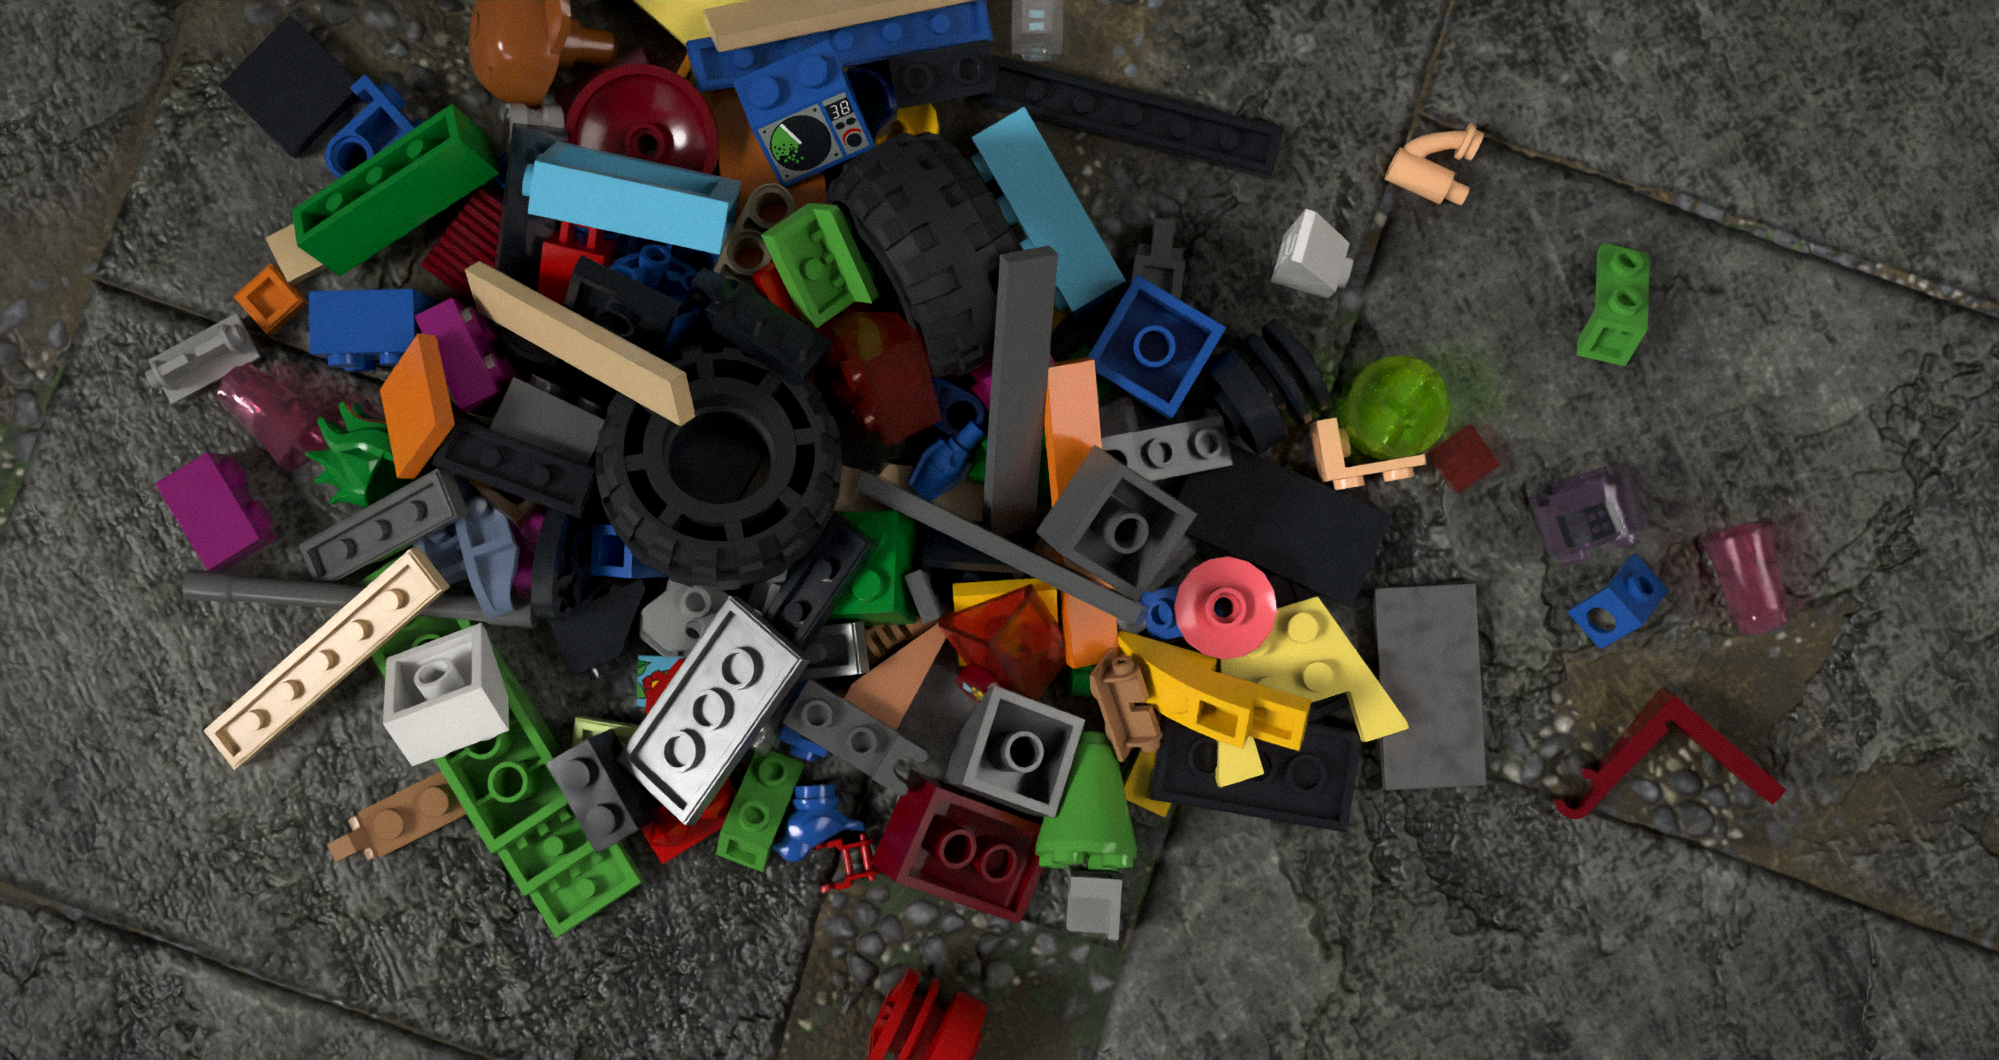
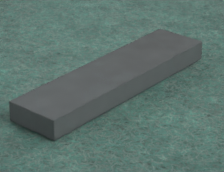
[299,468,469,584]

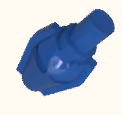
[907,420,986,500]

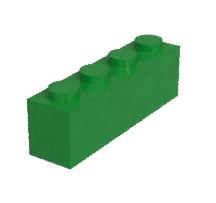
[292,104,500,276]

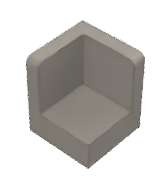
[1066,869,1122,940]

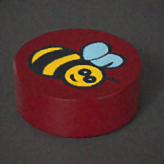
[955,663,1006,704]

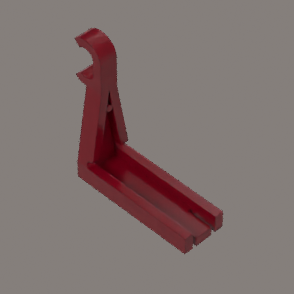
[1551,688,1787,819]

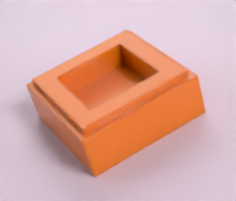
[233,263,309,336]

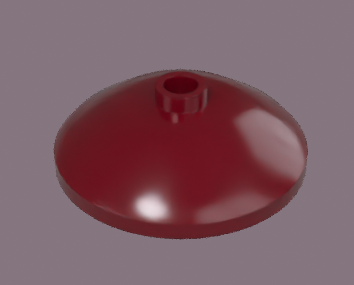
[565,64,719,175]

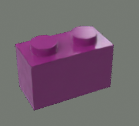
[155,452,277,571]

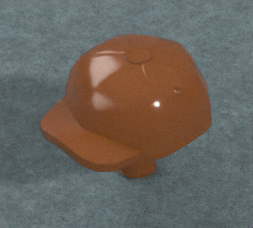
[468,0,618,111]

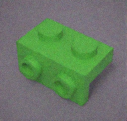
[761,203,879,329]

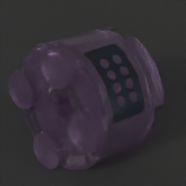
[1527,463,1648,566]

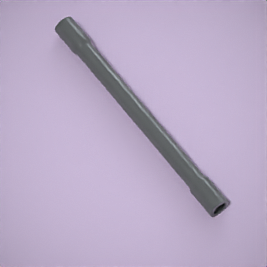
[183,569,539,628]

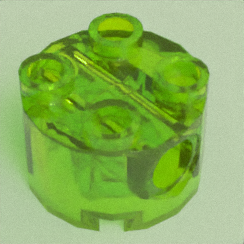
[1337,355,1450,460]

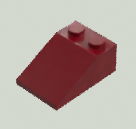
[871,769,1044,924]

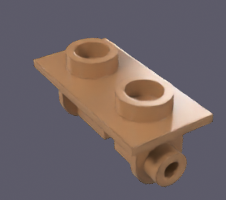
[1089,648,1163,762]

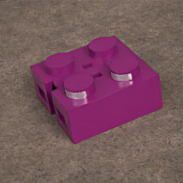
[414,298,520,417]

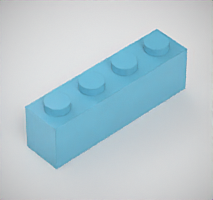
[970,107,1127,319]

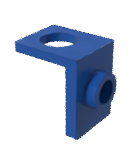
[1568,553,1668,649]

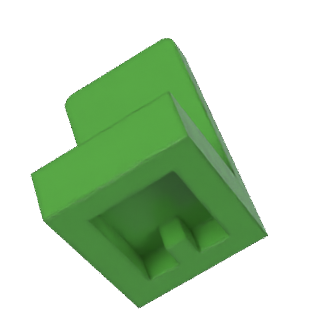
[1576,243,1650,366]
[716,746,804,873]

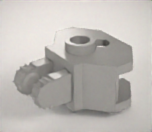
[639,578,729,658]

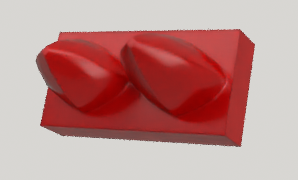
[641,776,739,864]

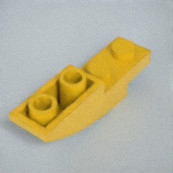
[1118,630,1312,751]

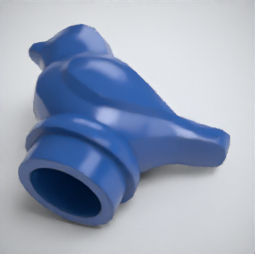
[772,784,866,863]

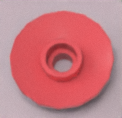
[1174,556,1277,660]

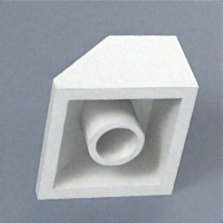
[383,623,509,766]

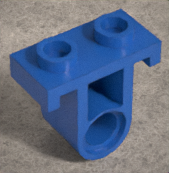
[325,74,425,178]

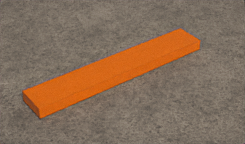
[1044,357,1120,669]

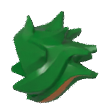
[305,401,419,507]

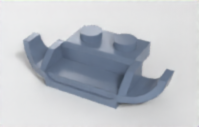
[413,472,520,620]

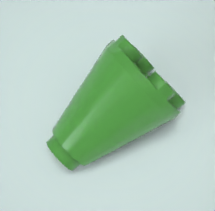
[1035,732,1137,872]

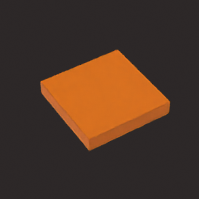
[380,333,455,479]

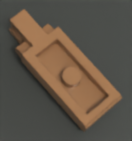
[327,771,467,862]

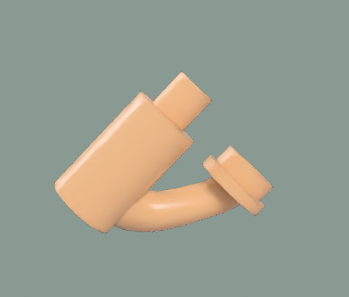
[1384,123,1484,206]

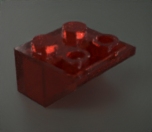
[822,312,942,446]

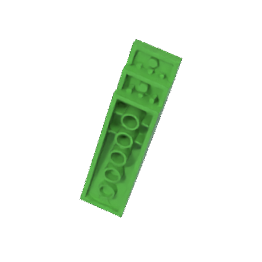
[355,547,645,938]

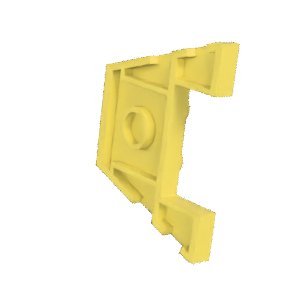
[1215,596,1409,787]

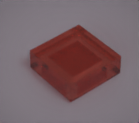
[1427,424,1500,494]

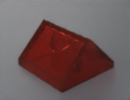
[938,584,1066,701]

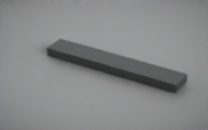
[982,246,1058,536]
[856,471,1150,625]

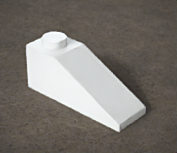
[1271,209,1353,298]

